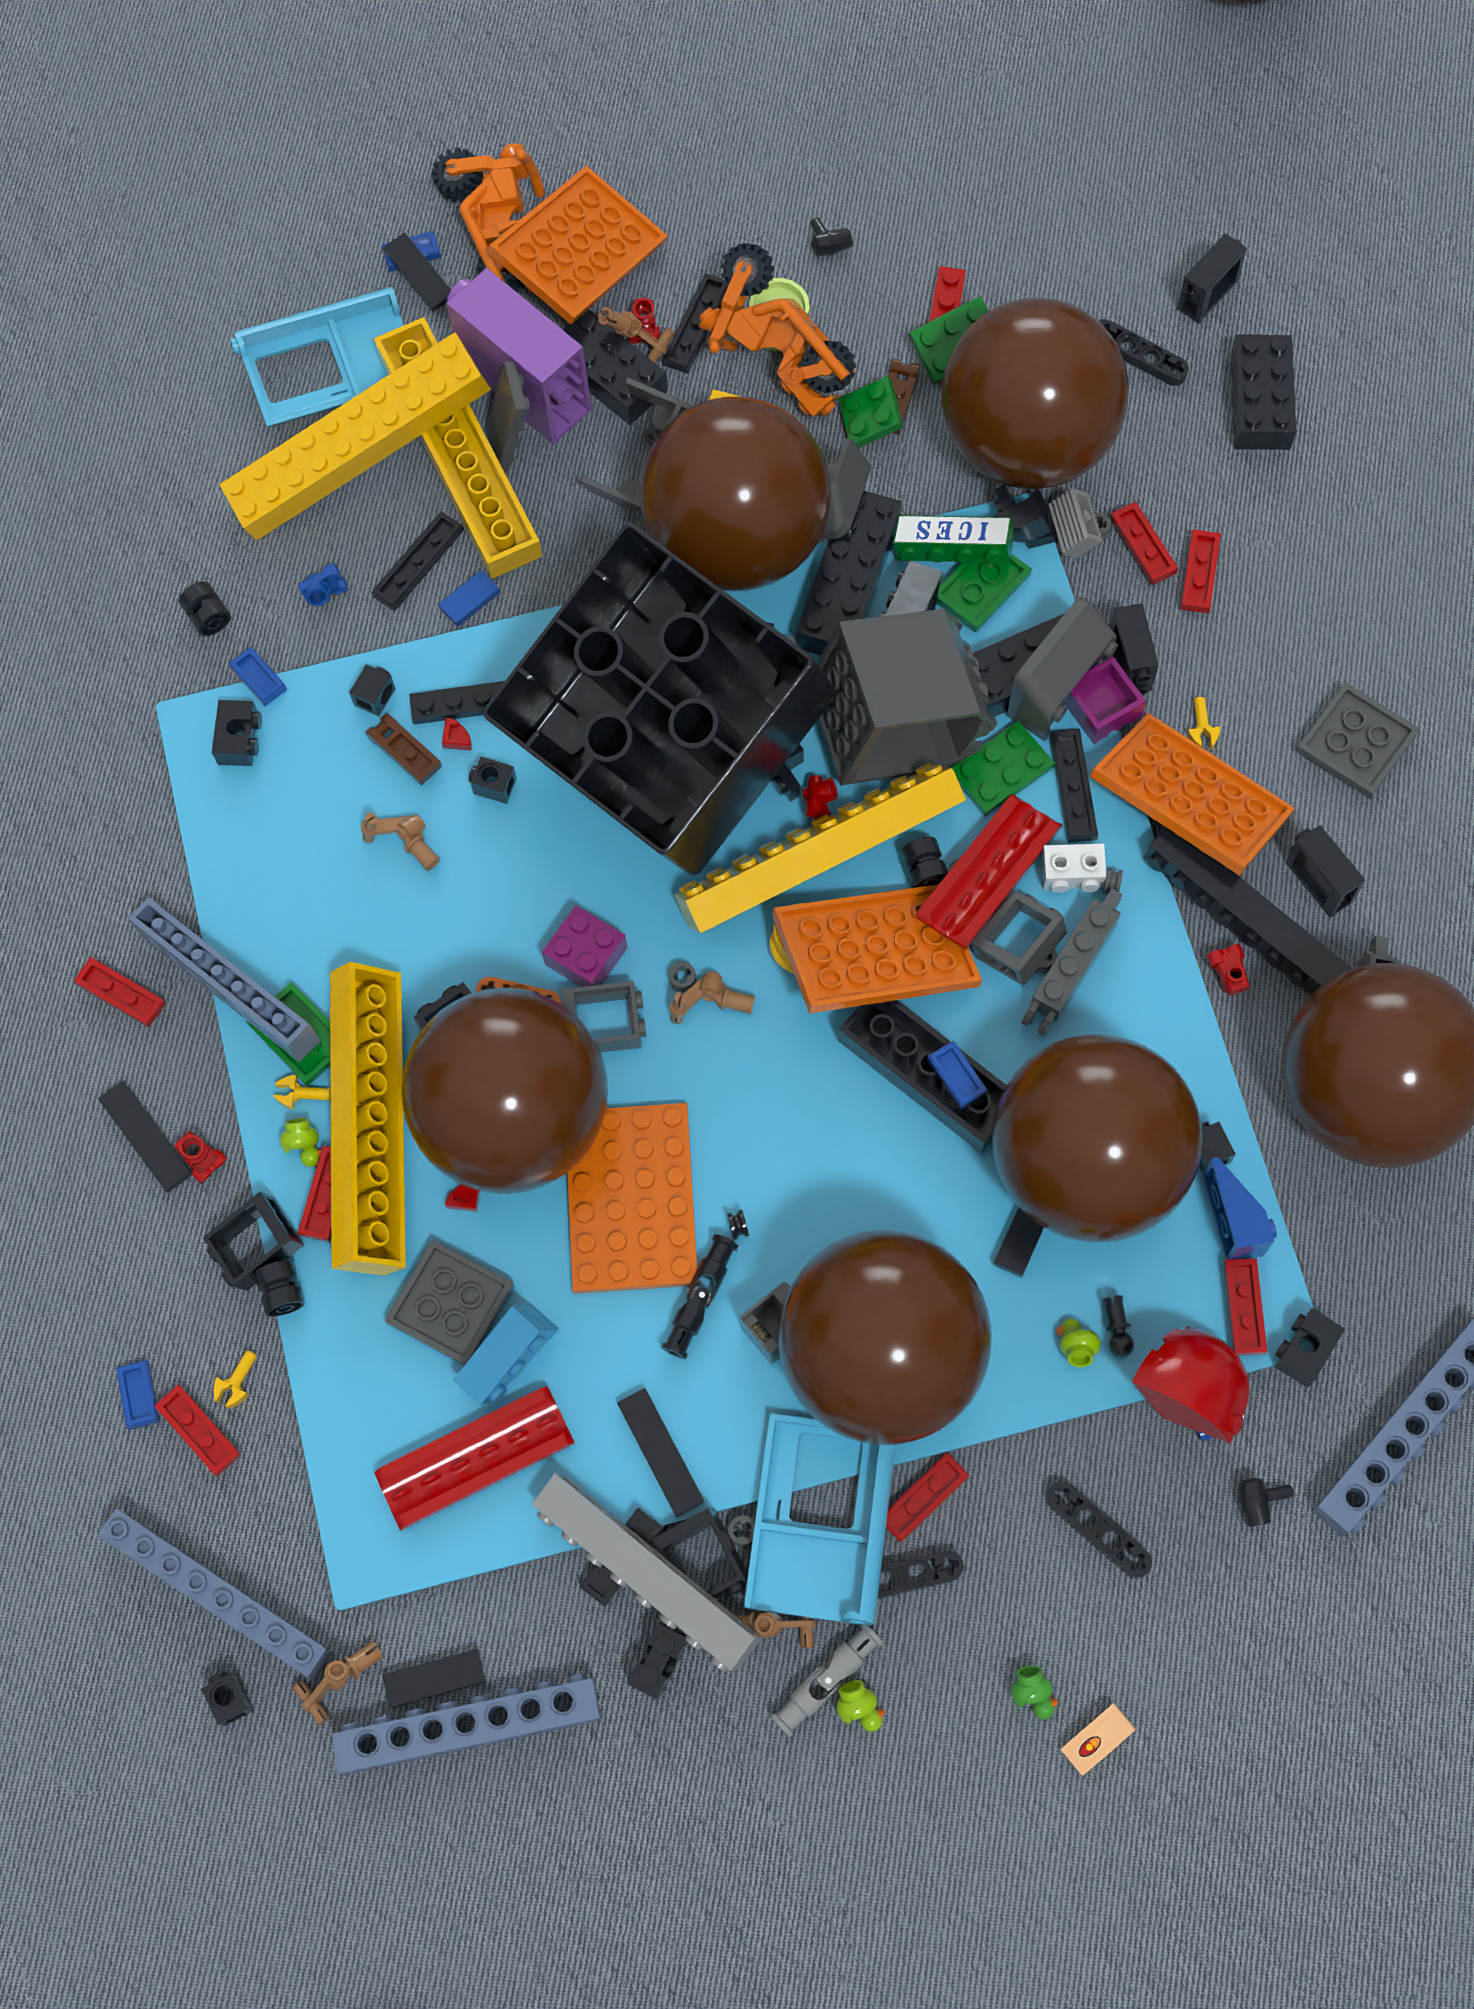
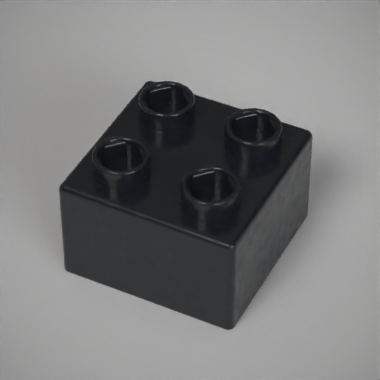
[483,523,836,876]

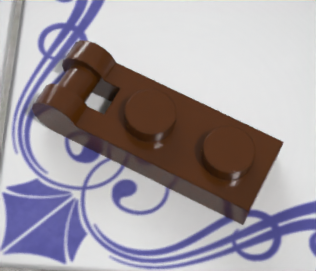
[888,358,921,435]
[365,713,442,786]

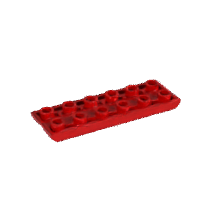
[915,794,1062,950]
[374,1386,575,1531]

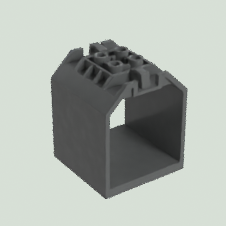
[817,609,998,786]

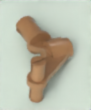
[598,307,675,363]
[361,813,440,871]
[669,972,755,1024]
[735,1611,816,1647]
[293,1641,383,1726]

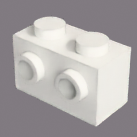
[1041,844,1106,893]

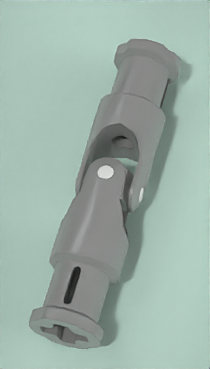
[769,1625,884,1738]

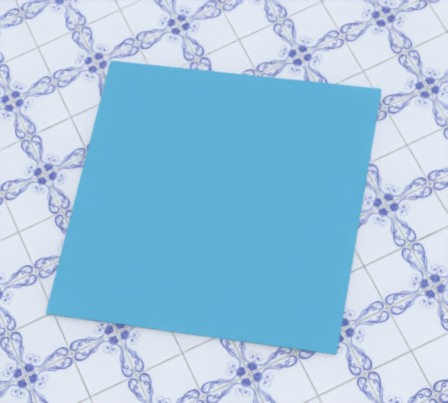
[156,492,1314,1611]

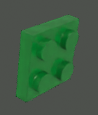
[839,375,904,448]

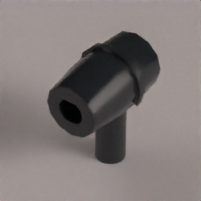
[811,217,852,257]
[1238,1478,1294,1527]

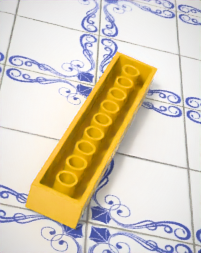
[373,317,543,579]
[219,332,491,541]
[674,763,966,933]
[330,962,406,1276]

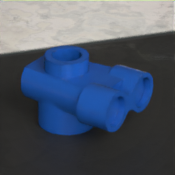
[298,563,349,606]

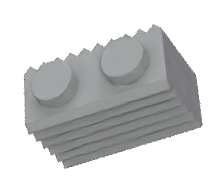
[1048,488,1103,559]

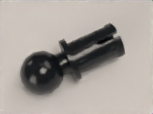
[1102,1295,1134,1357]

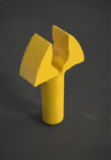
[1187,697,1221,750]
[273,1075,331,1110]
[214,1350,257,1409]

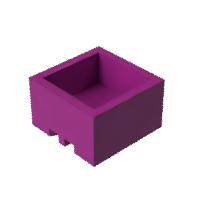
[1065,657,1146,744]

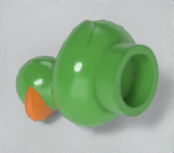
[1011,1666,1058,1720]

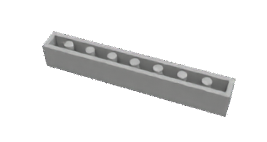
[531,1473,762,1672]

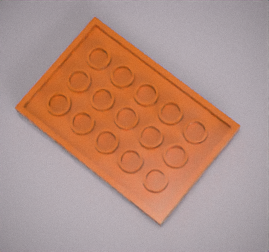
[487,165,668,324]
[1090,713,1295,876]
[772,884,982,1014]
[567,1103,698,1294]

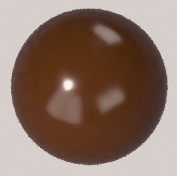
[941,298,1129,489]
[640,397,831,592]
[1282,963,1474,1168]
[402,988,608,1194]
[993,1034,1203,1242]
[778,1230,992,1445]

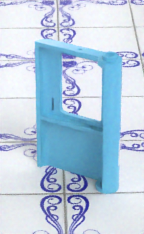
[230,287,404,428]
[744,1413,895,1625]

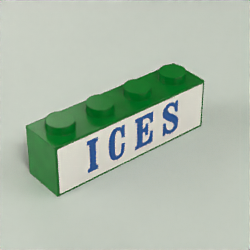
[893,515,1014,564]

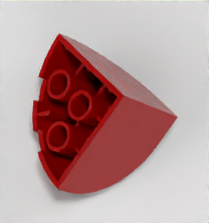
[1132,1326,1249,1443]

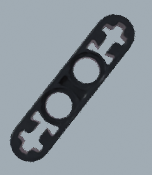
[1098,319,1189,386]
[1046,1482,1152,1579]
[878,1551,964,1600]

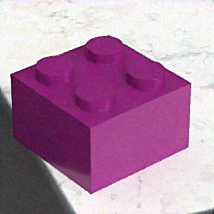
[542,905,628,987]

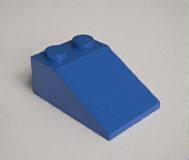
[1202,1157,1277,1260]

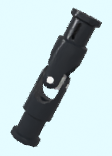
[660,1234,739,1360]

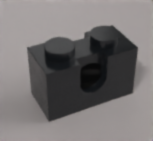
[212,700,262,766]
[1274,1308,1345,1388]
[627,1623,688,1701]

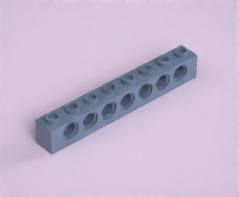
[128,897,320,1062]
[1312,1318,1474,1537]
[97,1508,333,1681]
[331,1674,602,1776]

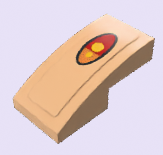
[1061,1703,1136,1776]

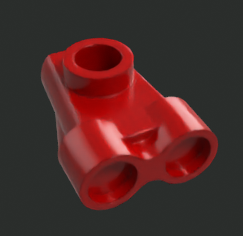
[628,298,660,344]
[803,775,838,819]
[1206,944,1250,996]
[174,1131,228,1184]

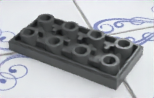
[485,361,529,474]

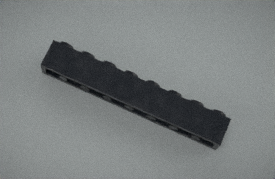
[1144,828,1353,994]

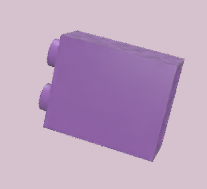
[446,268,592,444]

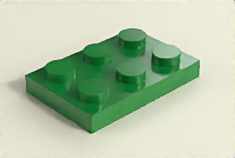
[908,296,989,384]
[937,554,1032,633]
[952,721,1055,816]
[246,982,330,1087]

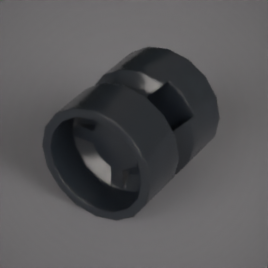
[179,582,231,636]
[900,837,948,888]
[254,1260,305,1317]

